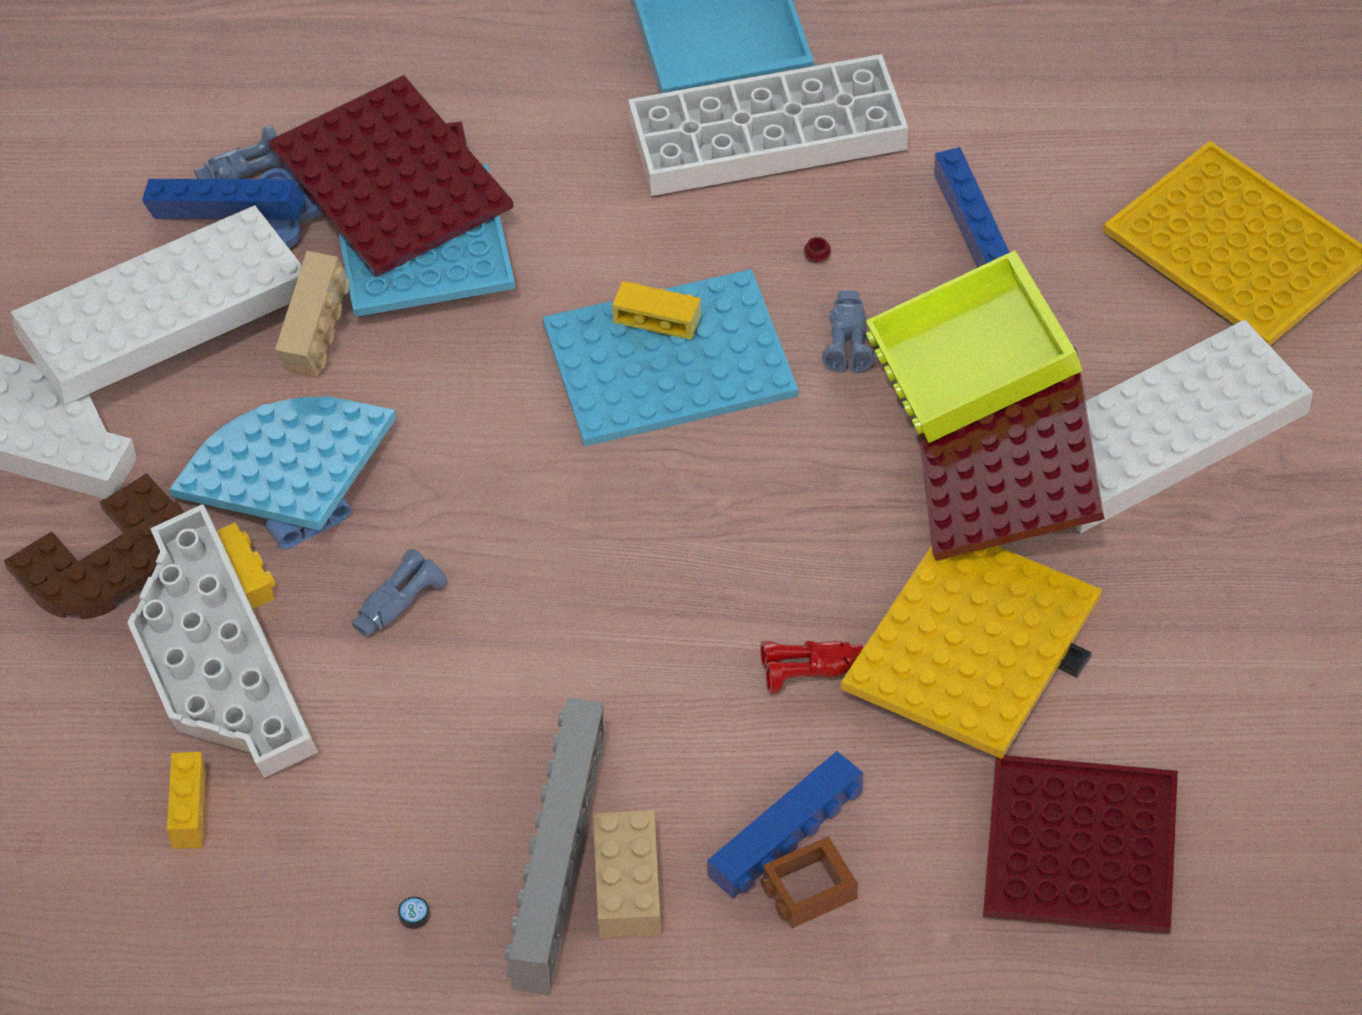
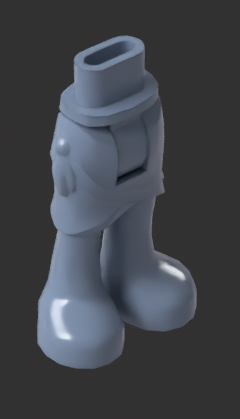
[194,125,284,179]
[822,291,874,373]
[352,549,448,637]

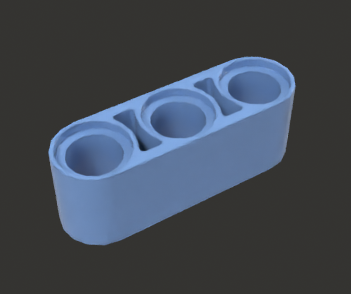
[265,497,351,549]

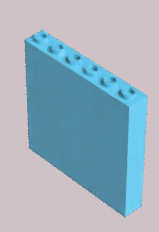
[631,0,814,94]

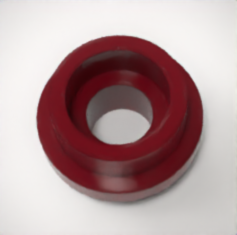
[804,237,831,262]

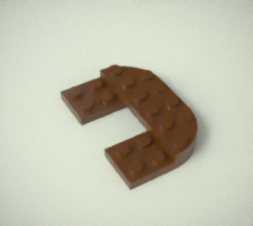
[4,473,184,620]

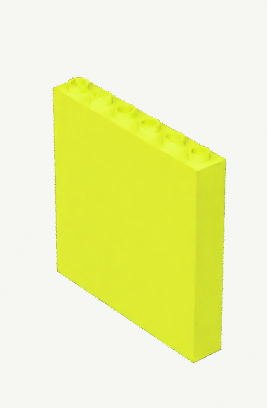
[866,250,1083,443]

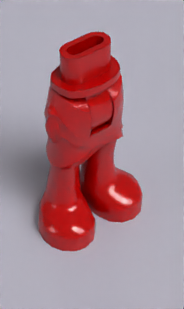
[760,641,863,694]

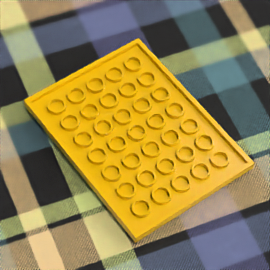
[1103,141,1362,346]
[841,545,1102,759]

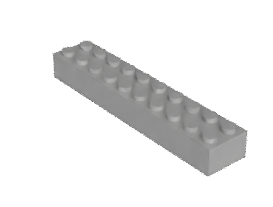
[505,698,606,995]

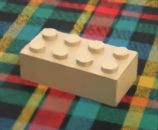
[275,251,350,378]
[593,810,661,938]

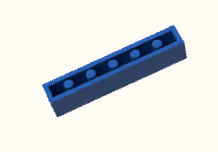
[934,147,1010,268]
[142,179,305,220]
[707,751,863,899]

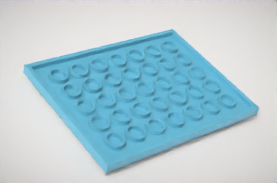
[542,269,798,447]

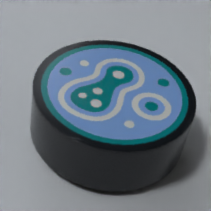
[398,897,430,929]

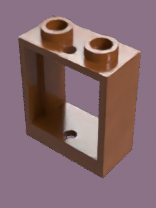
[761,836,858,928]

